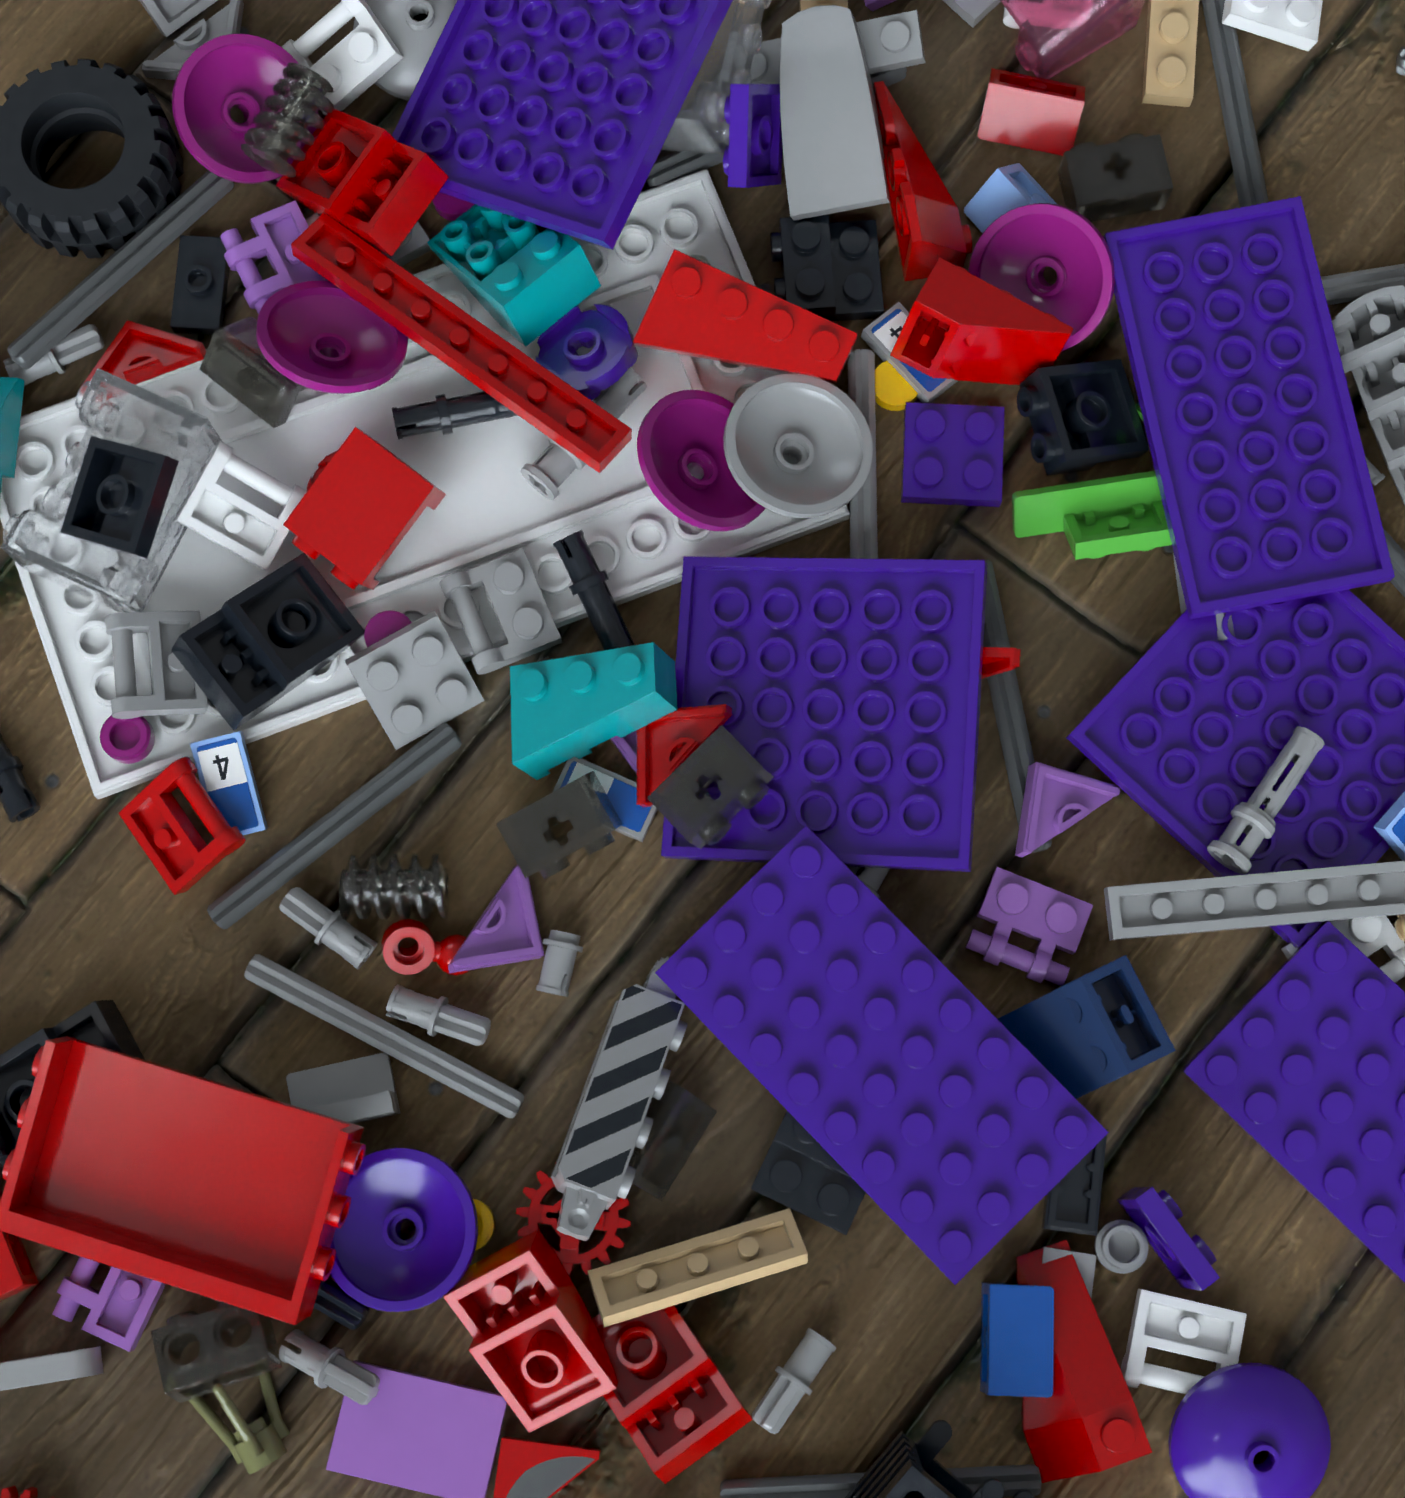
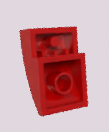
[276,108,449,256]
[443,1229,618,1433]
[592,1305,753,1484]

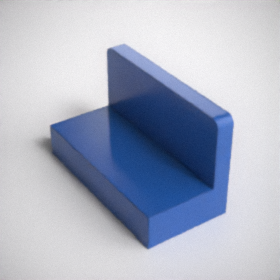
[980,1282,1054,1398]

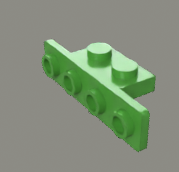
[1012,471,1172,560]

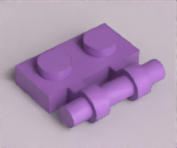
[220,200,328,314]
[965,867,1093,986]
[52,1257,166,1352]

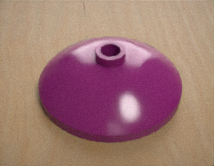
[172,34,318,184]
[968,203,1115,351]
[256,280,408,394]
[637,390,766,531]

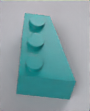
[510,642,677,780]

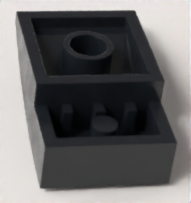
[171,553,365,731]
[0,1000,145,1168]

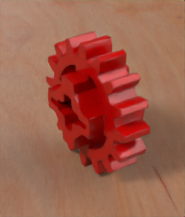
[516,1164,632,1276]

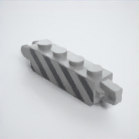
[551,956,687,1241]

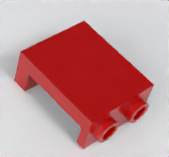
[283,427,446,590]

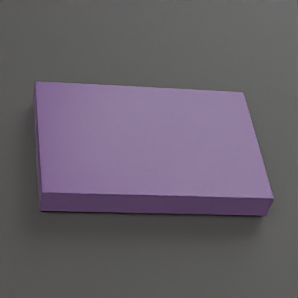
[326,1360,508,1498]

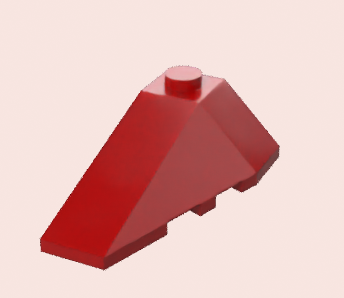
[873,81,972,281]
[1016,1239,1153,1483]

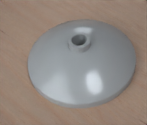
[353,0,457,101]
[723,373,873,518]

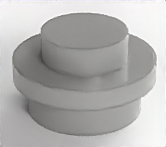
[1094,1220,1148,1274]

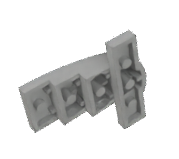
[728,5,926,221]
[1332,285,1405,506]

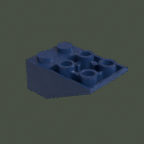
[998,955,1176,1099]

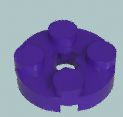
[535,304,638,401]

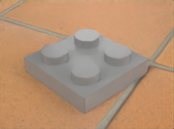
[345,611,485,750]

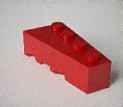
[633,249,858,383]

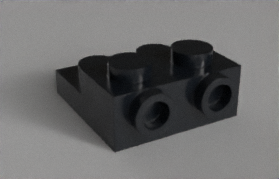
[770,215,884,322]
[1017,359,1149,476]
[60,436,179,559]
[751,1111,866,1235]

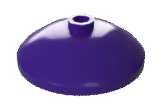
[330,1148,478,1312]
[1168,1363,1331,1498]

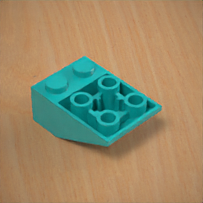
[427,204,601,347]

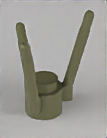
[174,1343,290,1475]

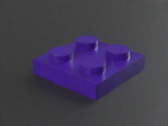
[723,84,783,188]
[901,402,1005,507]
[1117,1187,1220,1291]

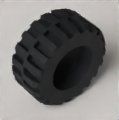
[0,59,183,259]

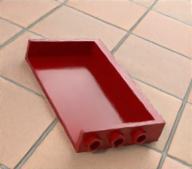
[0,1036,366,1325]

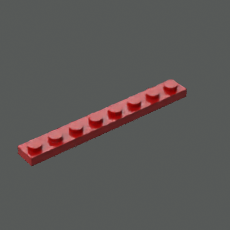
[291,212,632,473]

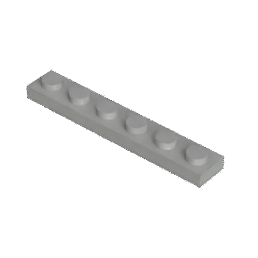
[1104,861,1405,941]

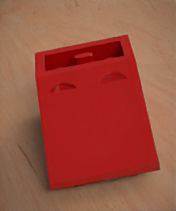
[890,257,1074,385]

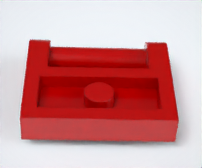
[118,757,246,895]

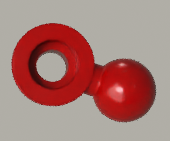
[382,919,469,976]

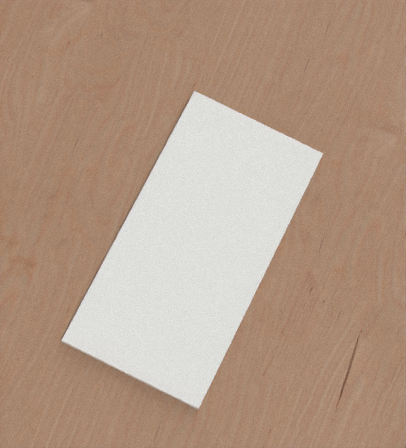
[0,169,850,799]

